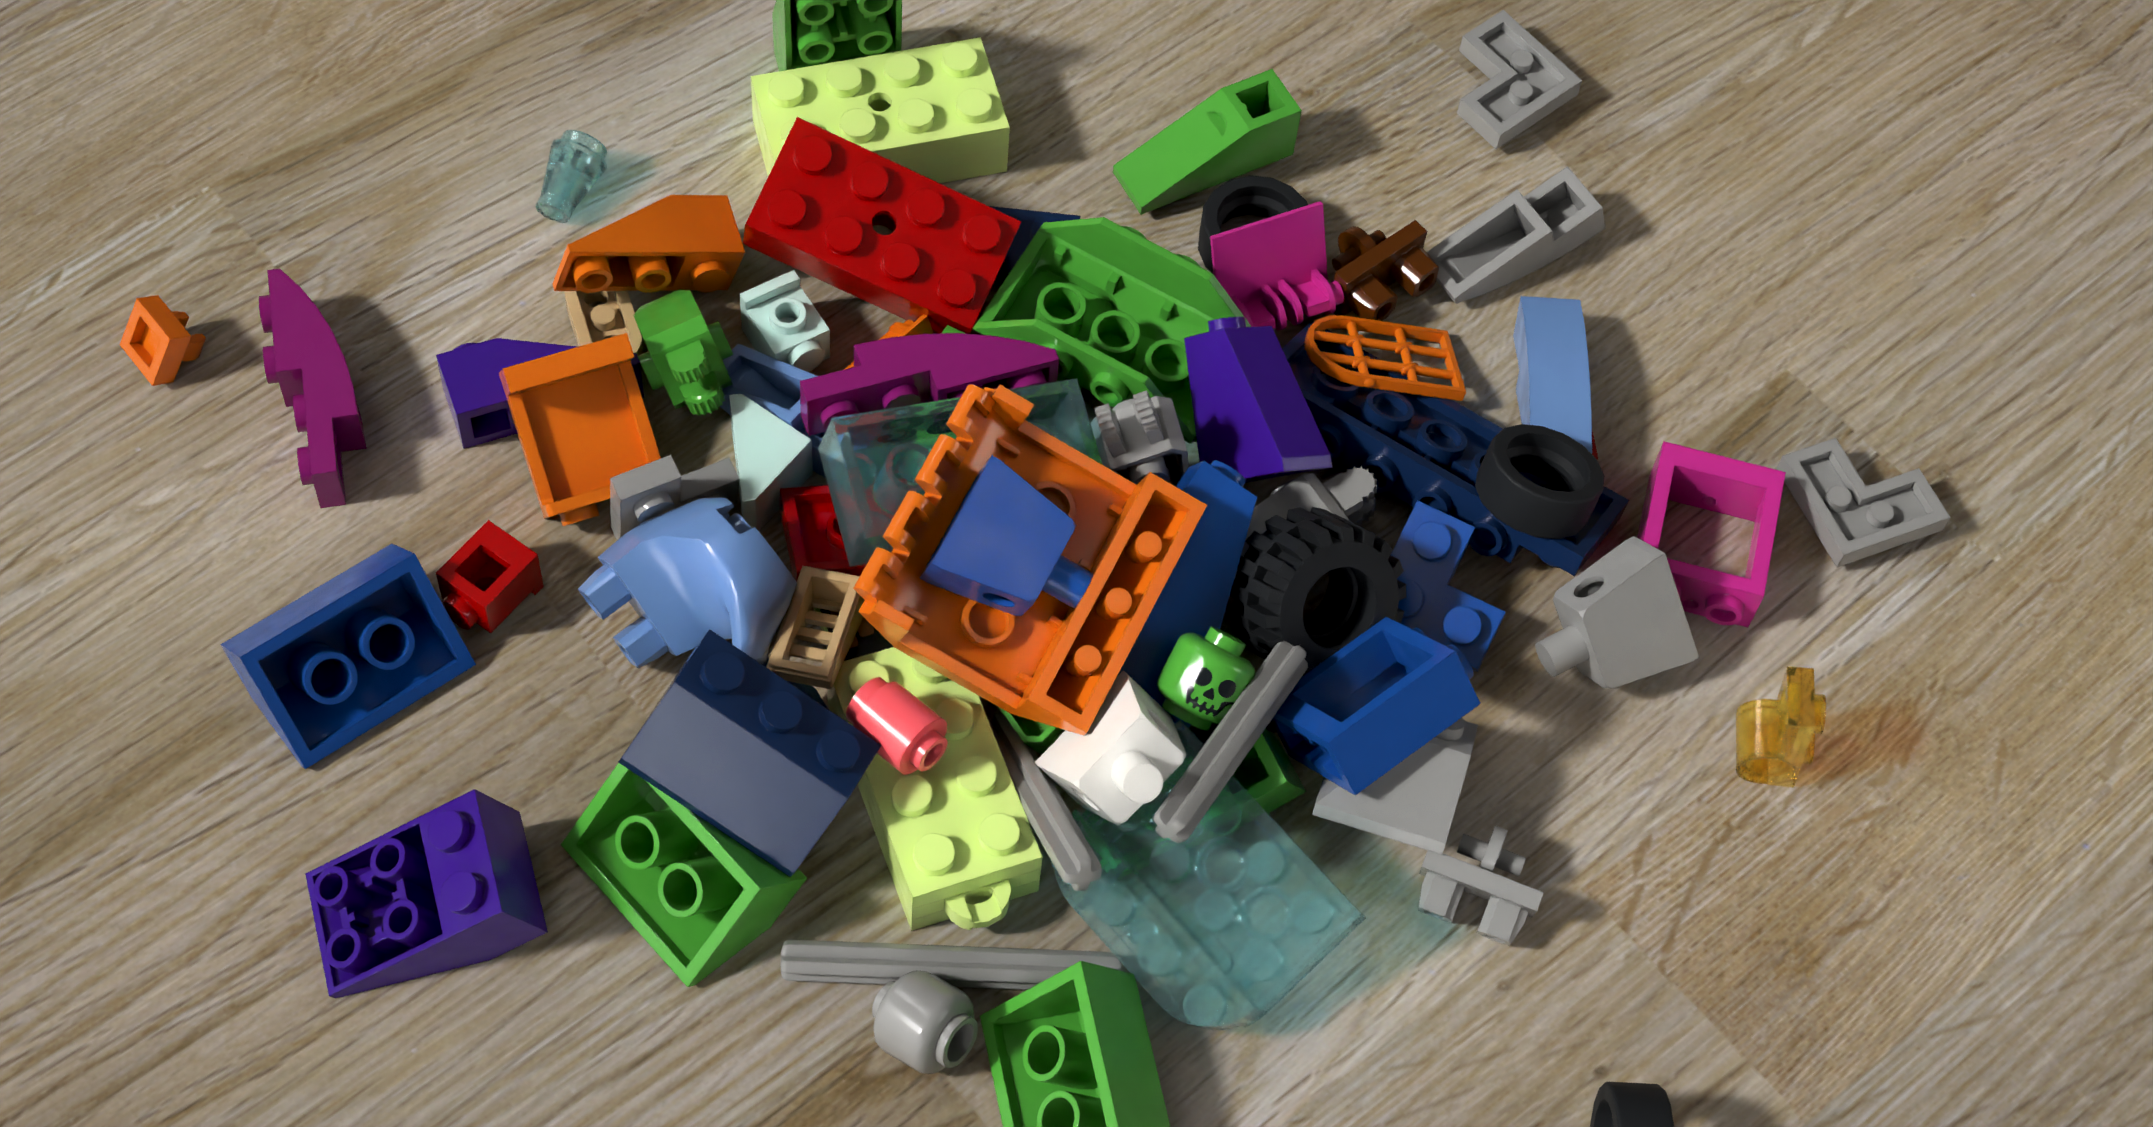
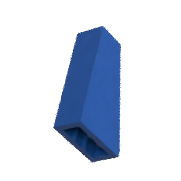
[1116,460,1257,732]

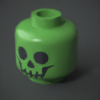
[1157,626,1255,731]

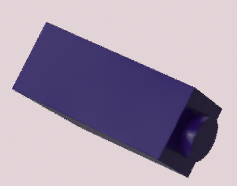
[1184,317,1332,483]

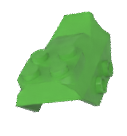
[973,217,1252,444]

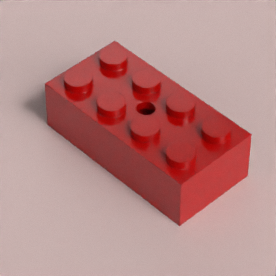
[743,117,1021,334]

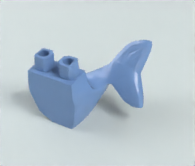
[578,497,828,709]

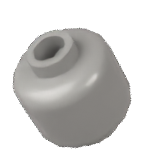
[872,970,978,1074]

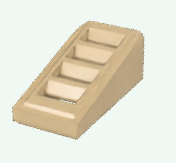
[766,566,864,689]

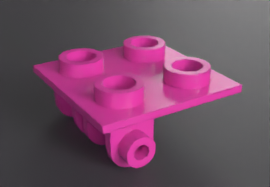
[1210,201,1344,331]

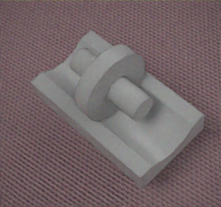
[1418,825,1544,946]

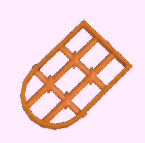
[1305,315,1466,401]

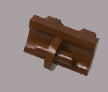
[1332,220,1439,321]

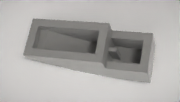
[1427,166,1605,304]

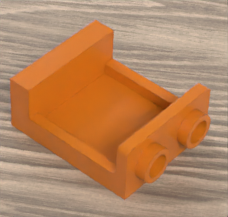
[499,333,661,526]

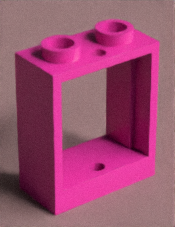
[1637,441,1786,628]

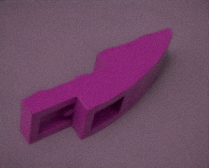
[259,269,367,508]
[800,333,1059,436]

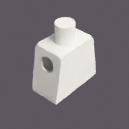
[1035,670,1187,825]

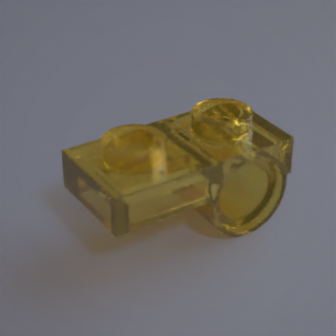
[1736,667,1826,788]

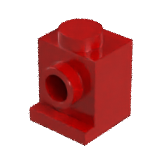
[436,520,544,633]

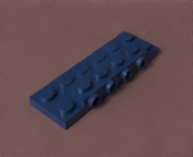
[1282,321,1629,576]

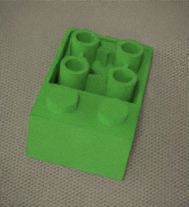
[772,0,902,71]

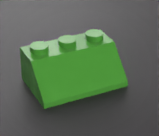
[561,763,807,987]
[980,961,1171,1127]

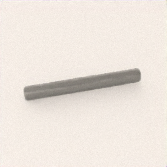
[780,939,1121,990]

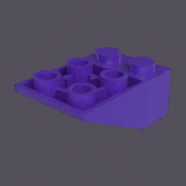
[305,789,548,998]

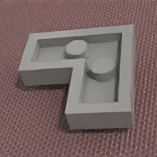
[1457,10,1582,149]
[1776,438,1951,567]
[610,455,740,540]

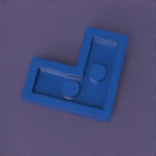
[1391,500,1506,672]

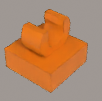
[120,295,206,386]

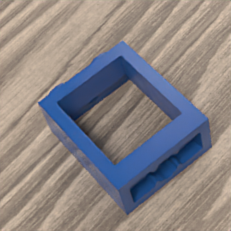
[1271,617,1481,795]

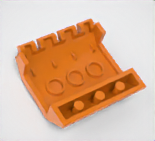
[853,384,1207,736]

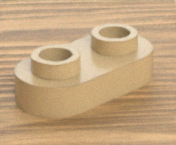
[564,290,644,356]

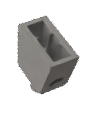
[1535,536,1699,688]

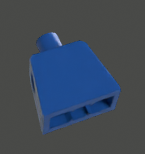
[919,455,1094,616]

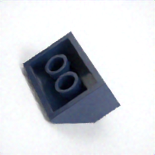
[618,629,881,877]

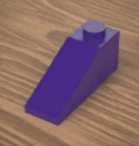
[436,338,644,449]

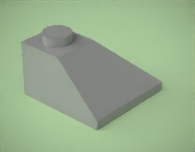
[1312,718,1478,855]

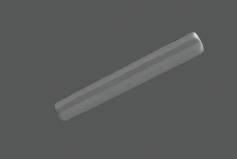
[1153,641,1308,844]
[989,712,1102,891]

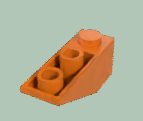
[552,195,745,293]

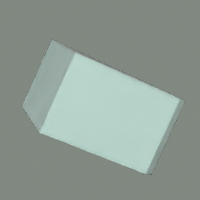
[729,394,813,531]

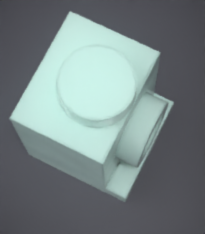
[740,270,830,372]

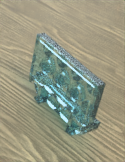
[1050,720,1366,1030]

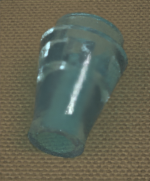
[535,130,607,223]

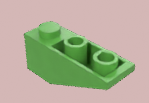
[1113,69,1302,215]

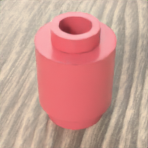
[846,677,948,775]

